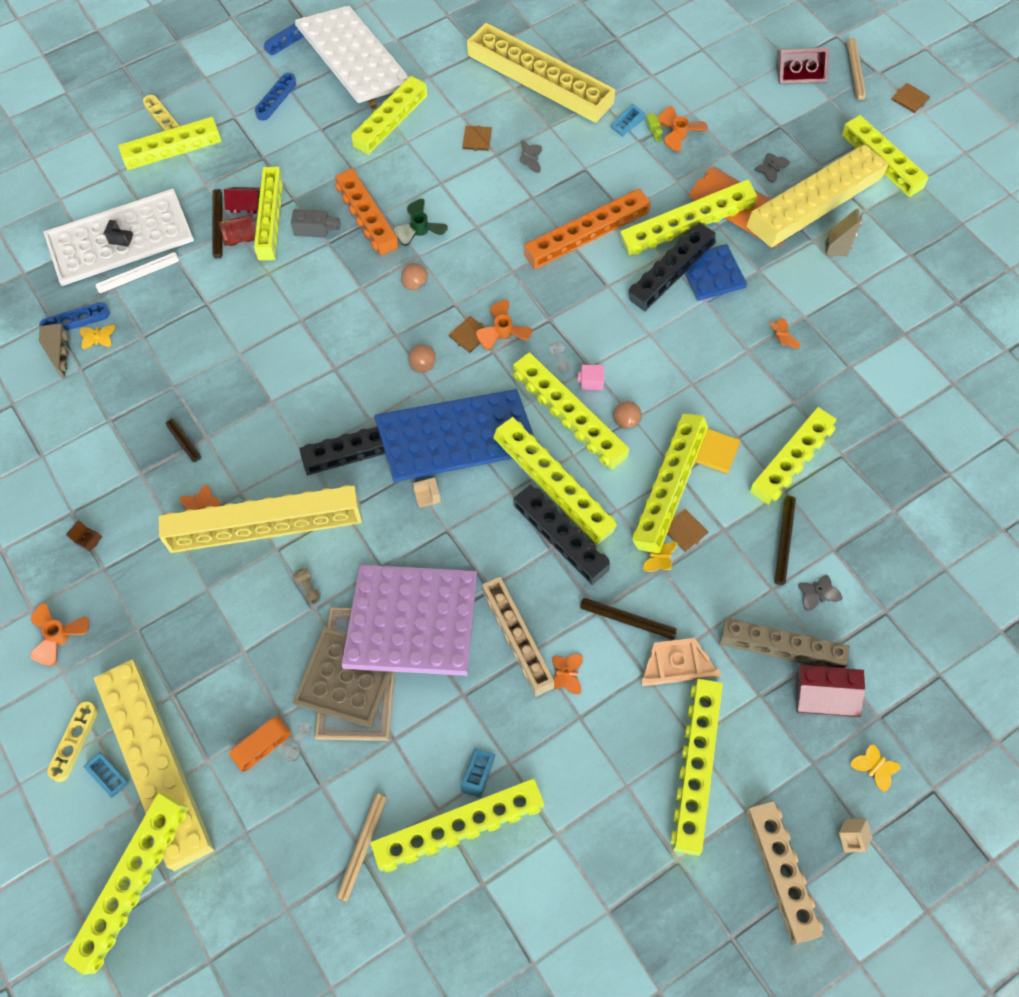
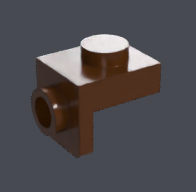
[66,521,103,552]

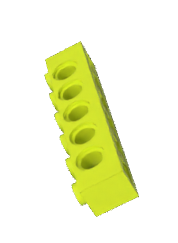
[351,76,427,155]
[842,115,929,197]
[118,117,222,170]
[254,167,283,260]
[750,407,837,505]

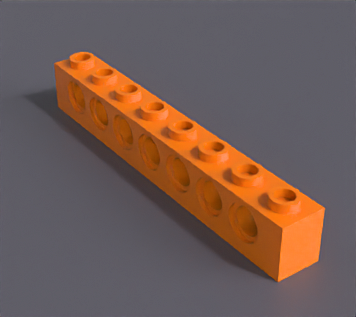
[524,188,651,269]

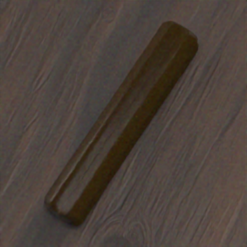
[165,419,201,462]

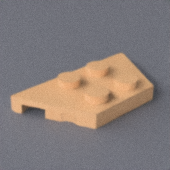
[641,638,721,686]

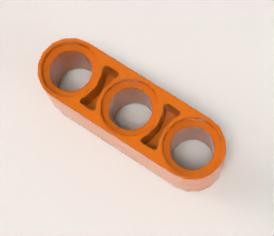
[229,716,291,772]

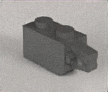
[291,209,341,238]

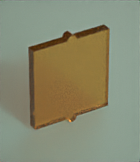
[891,83,930,113]
[462,125,492,151]
[449,316,485,353]
[667,509,708,552]

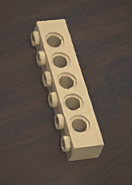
[482,577,554,697]
[746,801,823,946]

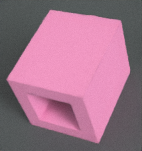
[578,365,604,390]

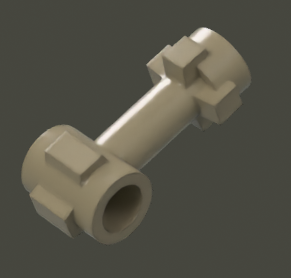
[292,568,321,604]

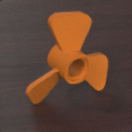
[658,106,708,152]
[476,300,533,350]
[30,603,90,666]

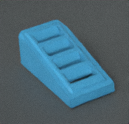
[611,103,645,136]
[461,748,495,798]
[83,752,129,798]

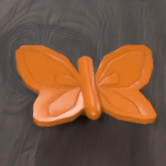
[769,318,800,348]
[179,485,221,512]
[552,654,583,695]

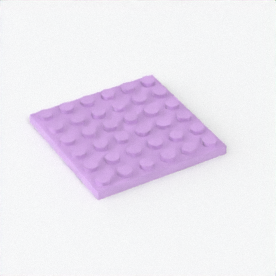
[342,565,477,676]

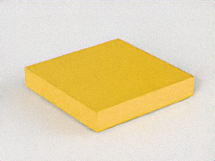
[695,429,741,474]

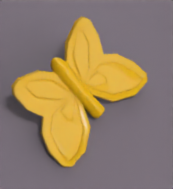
[79,325,116,349]
[643,541,678,572]
[850,744,901,792]

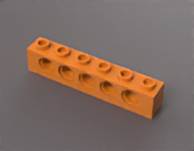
[334,168,398,256]

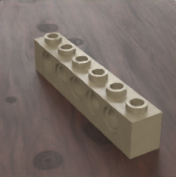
[719,618,850,668]

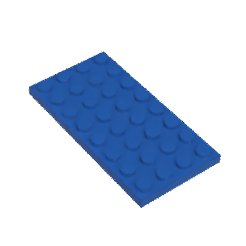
[374,389,534,482]

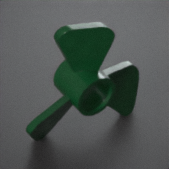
[394,199,448,246]

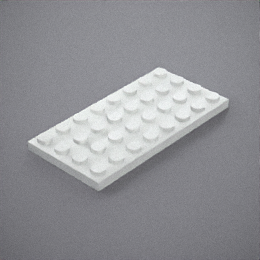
[295,6,409,103]
[43,188,194,286]

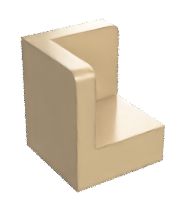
[413,477,441,508]
[839,818,872,852]

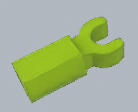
[646,113,663,141]

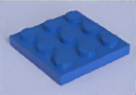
[684,244,747,301]

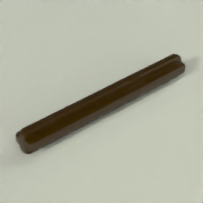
[212,189,222,259]
[774,496,796,585]
[580,598,677,639]

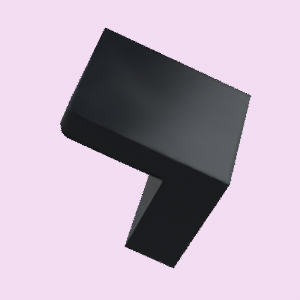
[104,220,134,247]

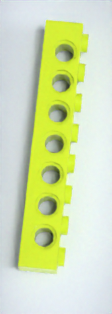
[620,179,757,256]
[513,352,629,470]
[632,414,708,553]
[494,417,617,545]
[670,679,723,856]
[370,779,544,873]
[63,793,189,975]

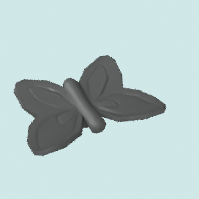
[519,140,542,173]
[754,153,790,183]
[798,575,843,611]

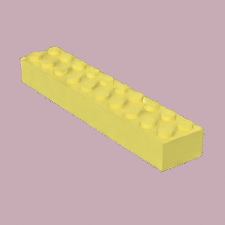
[467,23,615,123]
[746,144,889,248]
[159,485,362,553]
[94,659,214,871]

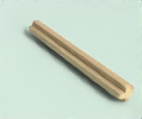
[847,38,866,100]
[336,793,387,902]

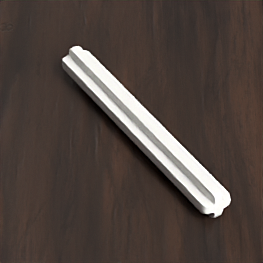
[96,252,179,293]

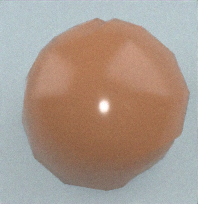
[401,263,428,290]
[409,344,436,372]
[613,401,642,429]

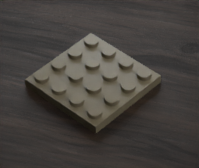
[293,627,393,728]

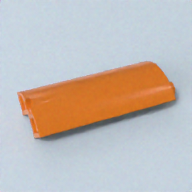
[688,167,784,247]

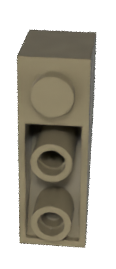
[826,209,862,256]
[39,324,69,379]

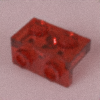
[219,215,256,246]

